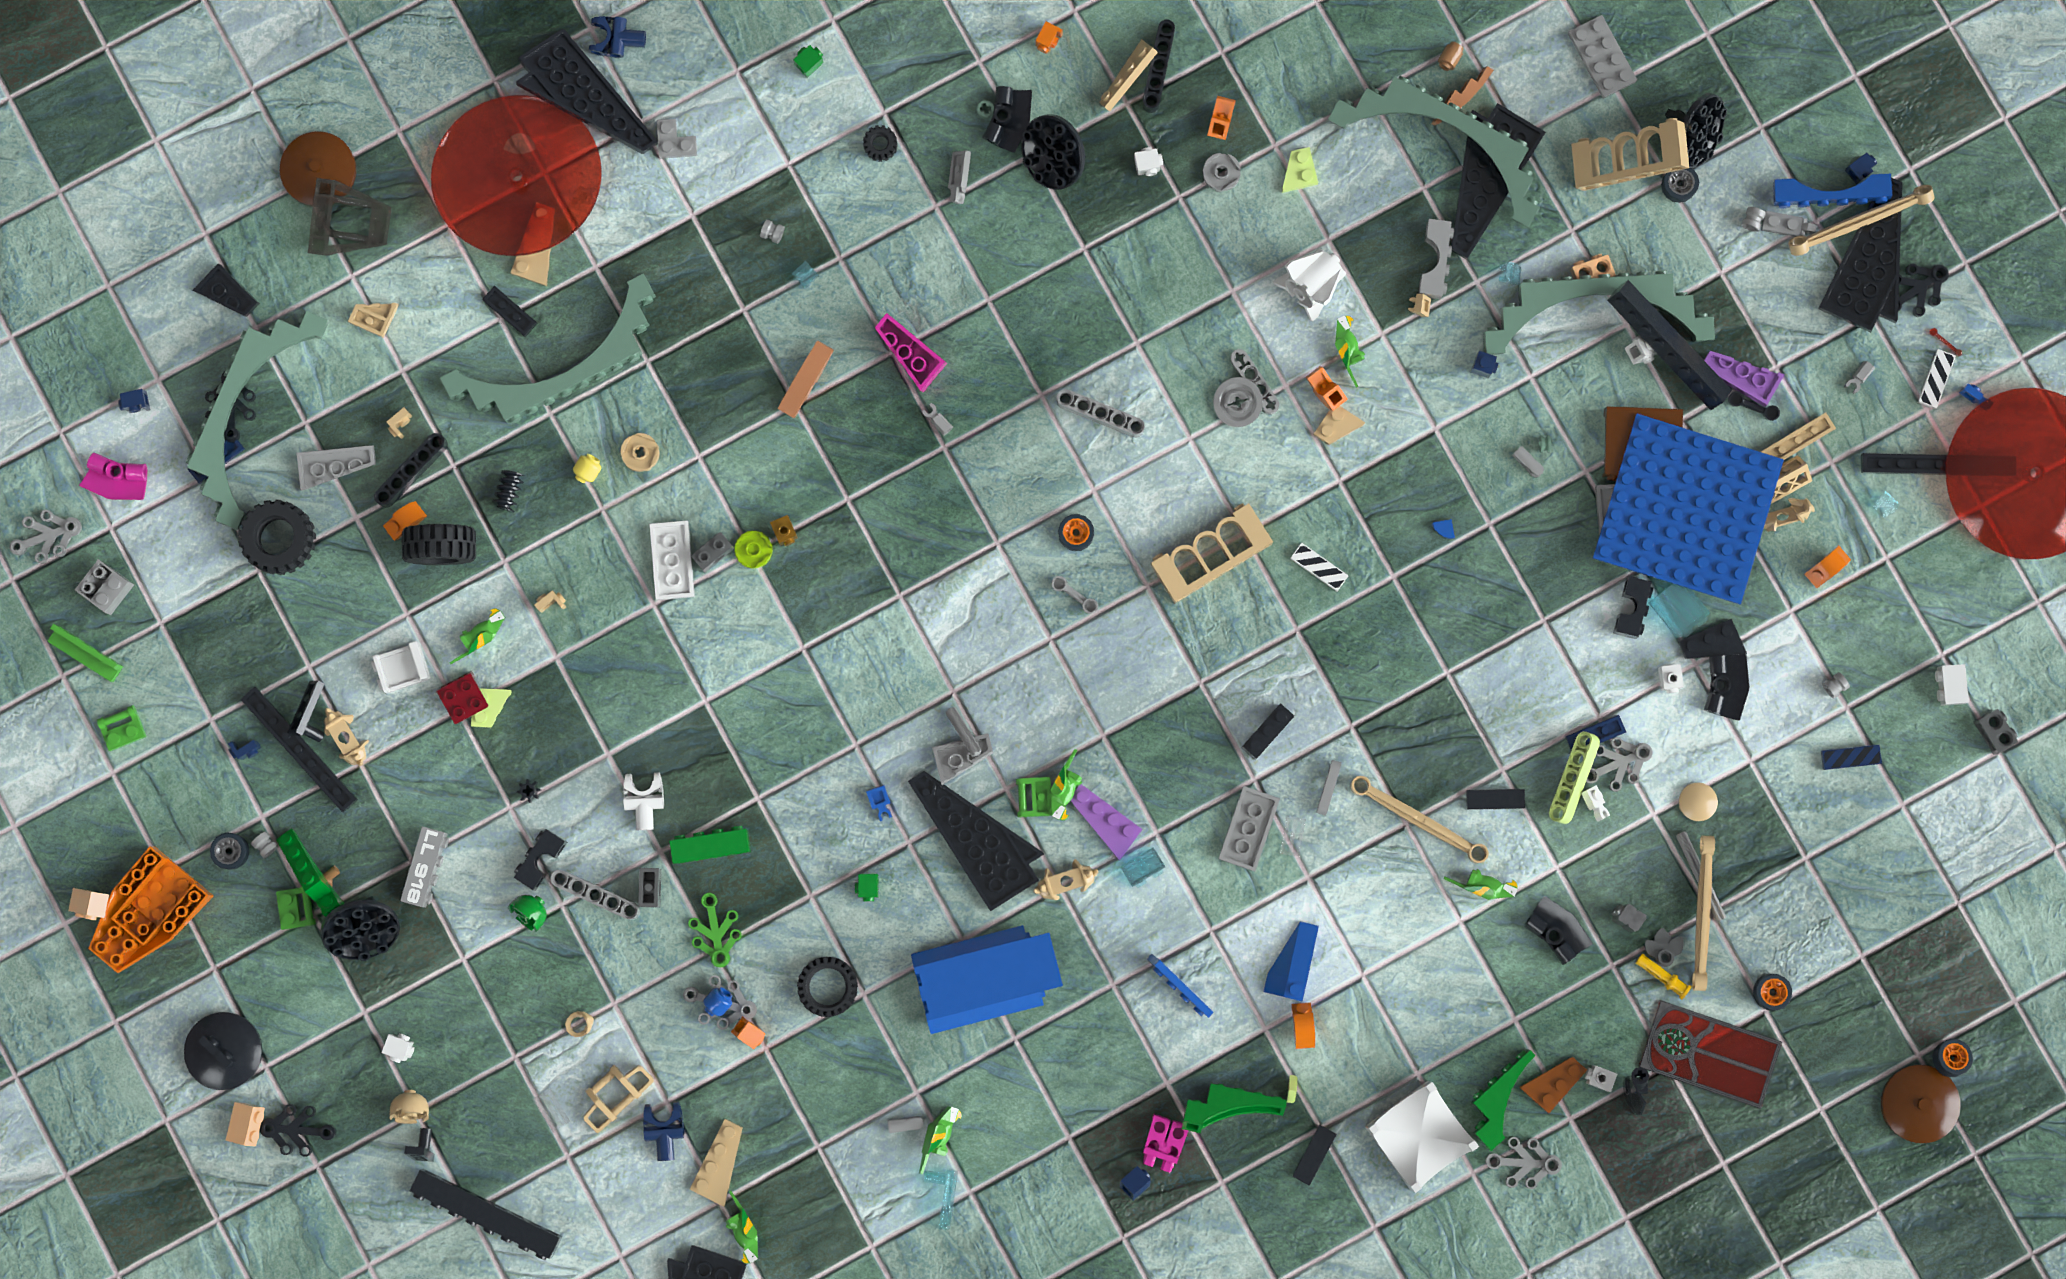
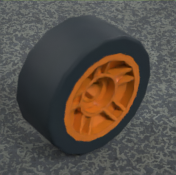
[1058,514,1094,551]
[1753,974,1792,1010]
[1932,1039,1973,1077]

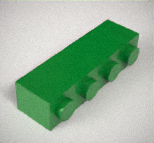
[669,826,751,864]

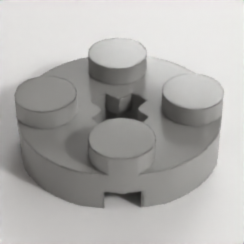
[1203,153,1241,192]

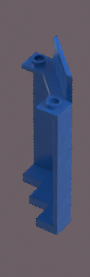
[911,925,1063,1034]

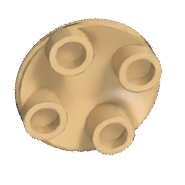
[1679,783,1718,821]

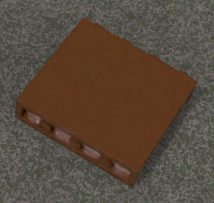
[1602,406,1683,481]

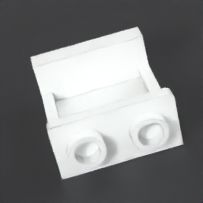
[371,641,431,694]

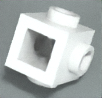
[1625,336,1657,365]

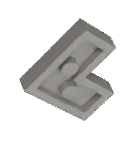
[657,119,697,159]

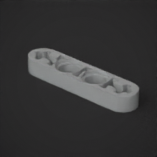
[1230,349,1279,415]

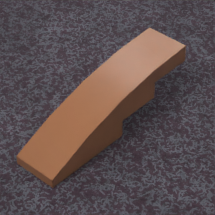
[1431,66,1494,126]
[778,341,834,418]

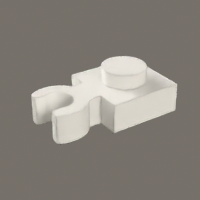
[1581,785,1610,821]

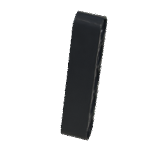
[1143,19,1175,113]
[374,433,448,508]

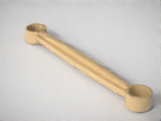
[1788,185,1935,256]
[1350,776,1489,864]
[1692,835,1715,991]

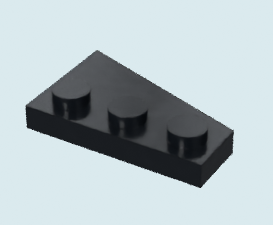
[192,263,260,317]
[1678,619,1747,659]

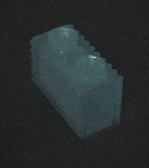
[1120,847,1165,888]

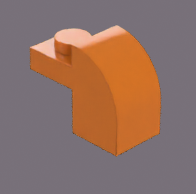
[1305,366,1348,411]
[1804,545,1851,588]
[1291,1002,1315,1049]

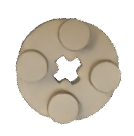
[621,433,660,472]

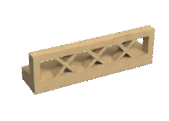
[1771,455,1812,504]

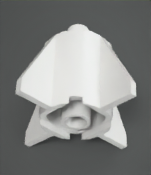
[1273,248,1346,322]

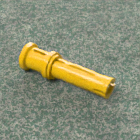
[1635,953,1692,1000]

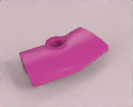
[79,453,148,500]

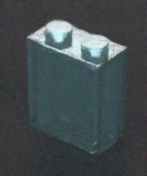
[1649,584,1710,639]

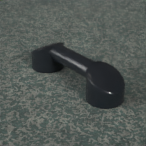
[1728,391,1780,421]

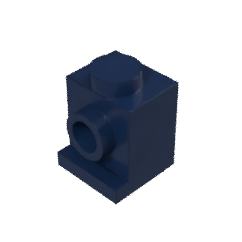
[1845,152,1877,185]
[118,389,151,413]

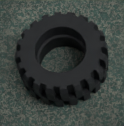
[238,500,316,575]
[402,524,476,565]

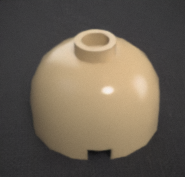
[390,1090,429,1124]

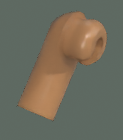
[323,866,340,887]

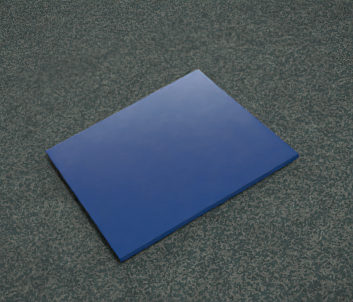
[1593,414,1784,605]

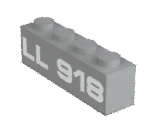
[400,826,449,908]

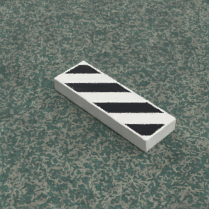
[1917,349,1956,409]
[1290,543,1348,592]

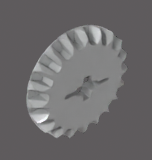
[1213,377,1263,427]

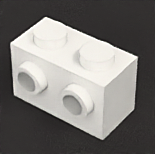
[1935,664,1969,706]

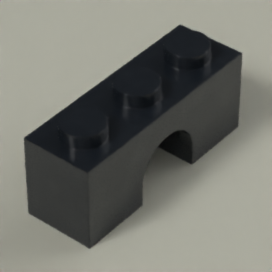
[1613,576,1653,639]
[1241,703,1295,760]
[514,829,568,891]

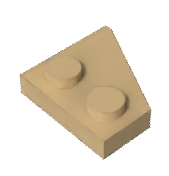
[348,303,399,338]
[1313,406,1365,445]

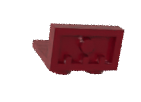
[436,671,489,724]

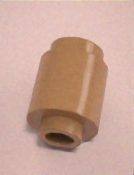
[1438,41,1464,71]

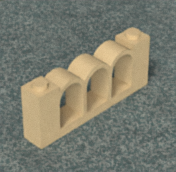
[1571,118,1689,191]
[1151,503,1273,604]

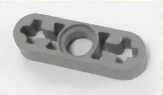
[1316,760,1342,816]

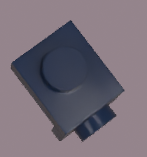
[228,740,262,760]

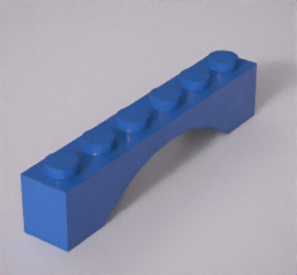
[1773,174,1892,209]

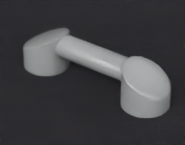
[1052,576,1098,614]

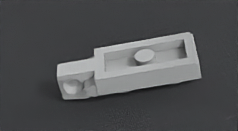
[948,150,971,204]
[1761,211,1817,237]

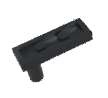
[287,680,324,742]
[404,1128,434,1162]

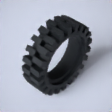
[797,957,858,1017]

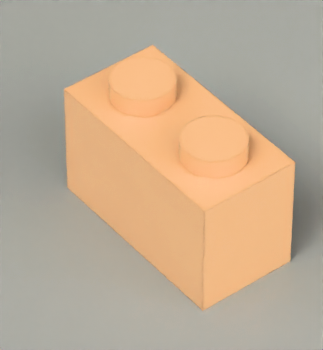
[68,888,109,920]
[225,1102,265,1146]

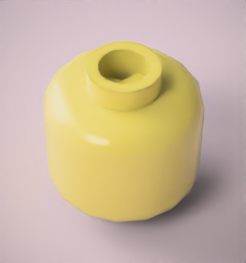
[573,454,601,483]

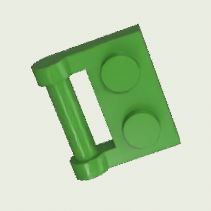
[97,705,147,751]
[1016,777,1052,818]
[276,887,316,930]

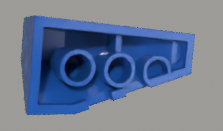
[1263,921,1319,1001]

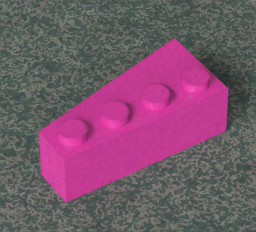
[875,313,947,392]

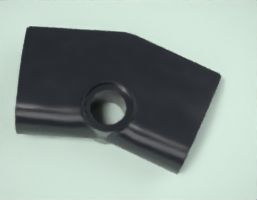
[982,86,1032,153]
[1704,654,1750,721]
[1524,896,1593,965]
[1623,1067,1649,1115]

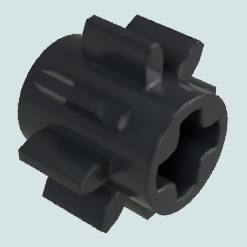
[516,779,542,803]

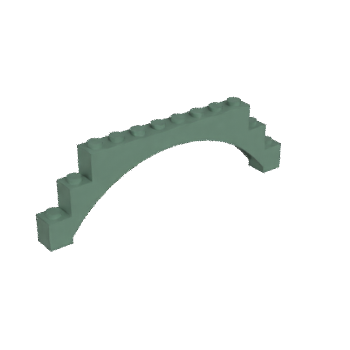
[1328,76,1540,228]
[1483,270,1715,355]
[440,273,656,424]
[186,311,329,531]

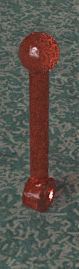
[1929,328,1962,356]

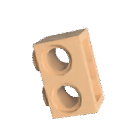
[1570,254,1616,280]

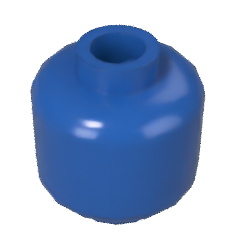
[703,987,732,1016]

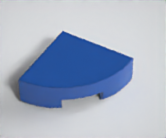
[1432,519,1455,539]

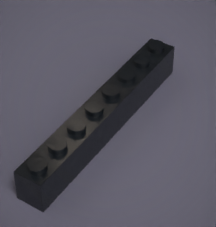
[1607,280,1732,410]
[410,1169,563,1260]

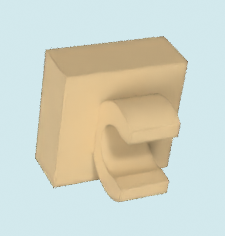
[1408,294,1431,317]

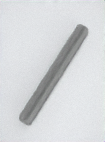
[1676,831,1726,921]

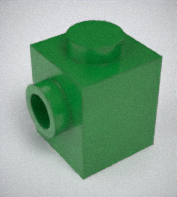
[793,45,824,78]
[855,874,879,902]

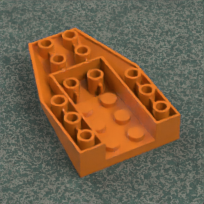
[88,846,214,973]

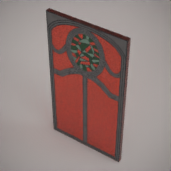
[1639,1000,1782,1109]

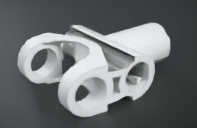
[623,772,664,830]

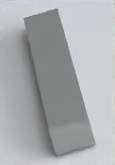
[1057,389,1145,438]
[551,870,640,920]

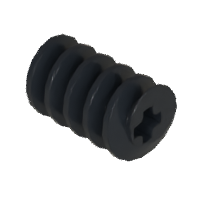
[492,470,524,513]

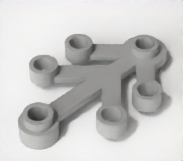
[10,510,82,564]
[1586,737,1653,792]
[683,975,757,1030]
[1485,1137,1562,1189]

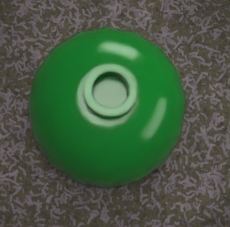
[508,895,547,932]

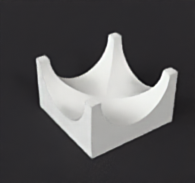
[1365,1081,1479,1193]

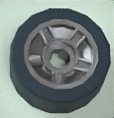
[1661,168,1699,203]
[210,833,249,870]

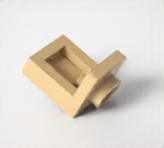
[535,591,566,613]

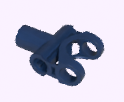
[588,16,646,58]
[643,1101,685,1161]

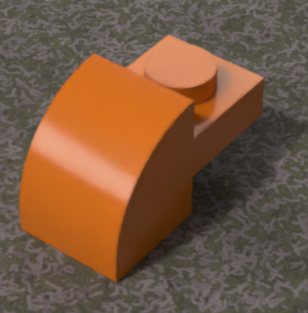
[1207,96,1236,140]
[383,501,427,541]

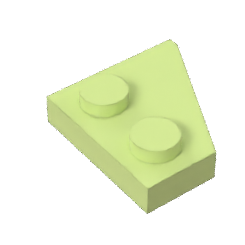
[1282,147,1318,193]
[471,688,511,728]

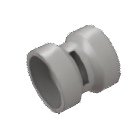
[1741,207,1766,232]
[760,220,785,244]
[1822,672,1850,699]
[251,832,278,859]

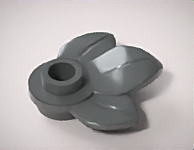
[1645,928,1684,967]

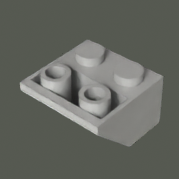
[75,559,134,615]

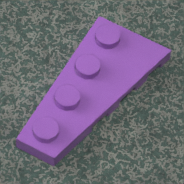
[1704,351,1785,407]
[1071,784,1143,861]

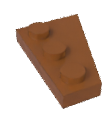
[1519,1057,1587,1114]

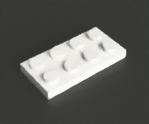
[650,521,695,600]

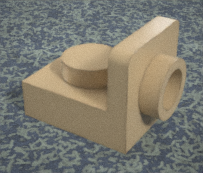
[387,408,412,439]

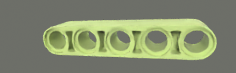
[1549,732,1600,824]

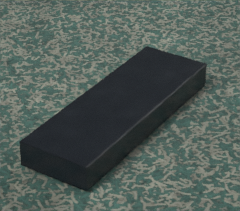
[482,285,538,337]
[1466,789,1525,810]
[1292,1124,1337,1186]

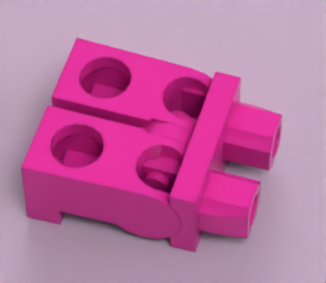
[1143,1114,1188,1173]

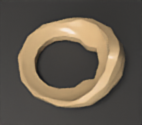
[565,1011,594,1037]

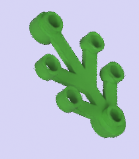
[688,893,742,968]

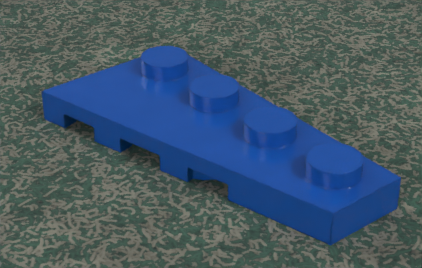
[1147,954,1214,1018]

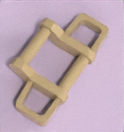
[584,1065,654,1133]

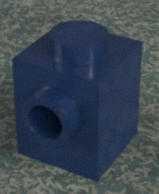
[1470,351,1499,379]
[1120,1166,1151,1201]

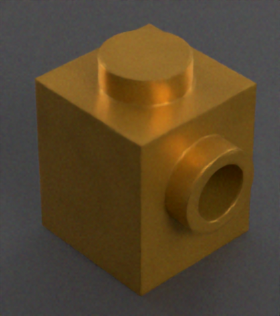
[770,515,798,546]

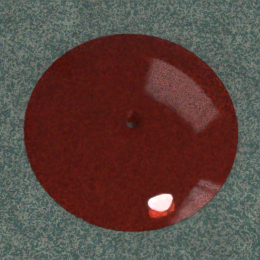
[431,95,602,256]
[1946,388,2066,559]

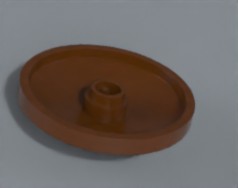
[279,131,356,207]
[1881,1065,1960,1143]

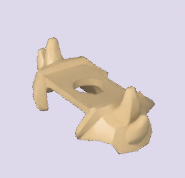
[1763,498,1815,532]
[324,708,369,766]
[1033,859,1098,901]

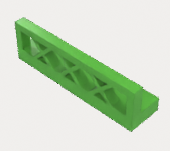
[47,624,124,682]

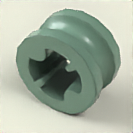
[977,100,994,119]
[1539,435,1551,453]

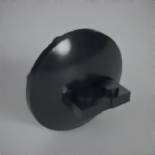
[1665,93,1727,168]
[1021,114,1086,190]
[320,896,400,961]
[184,1012,263,1090]

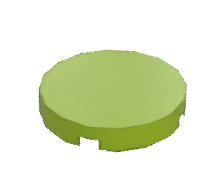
[735,531,773,569]

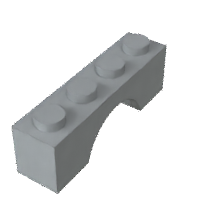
[1418,219,1454,300]

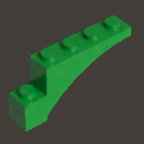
[276,828,344,917]
[1472,1049,1536,1151]
[1181,1084,1287,1133]

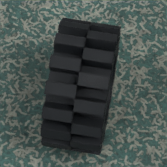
[863,125,898,162]

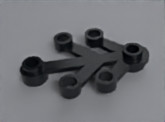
[1898,264,1949,317]
[205,371,256,443]
[260,1104,336,1157]

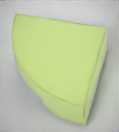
[1287,1075,1297,1103]

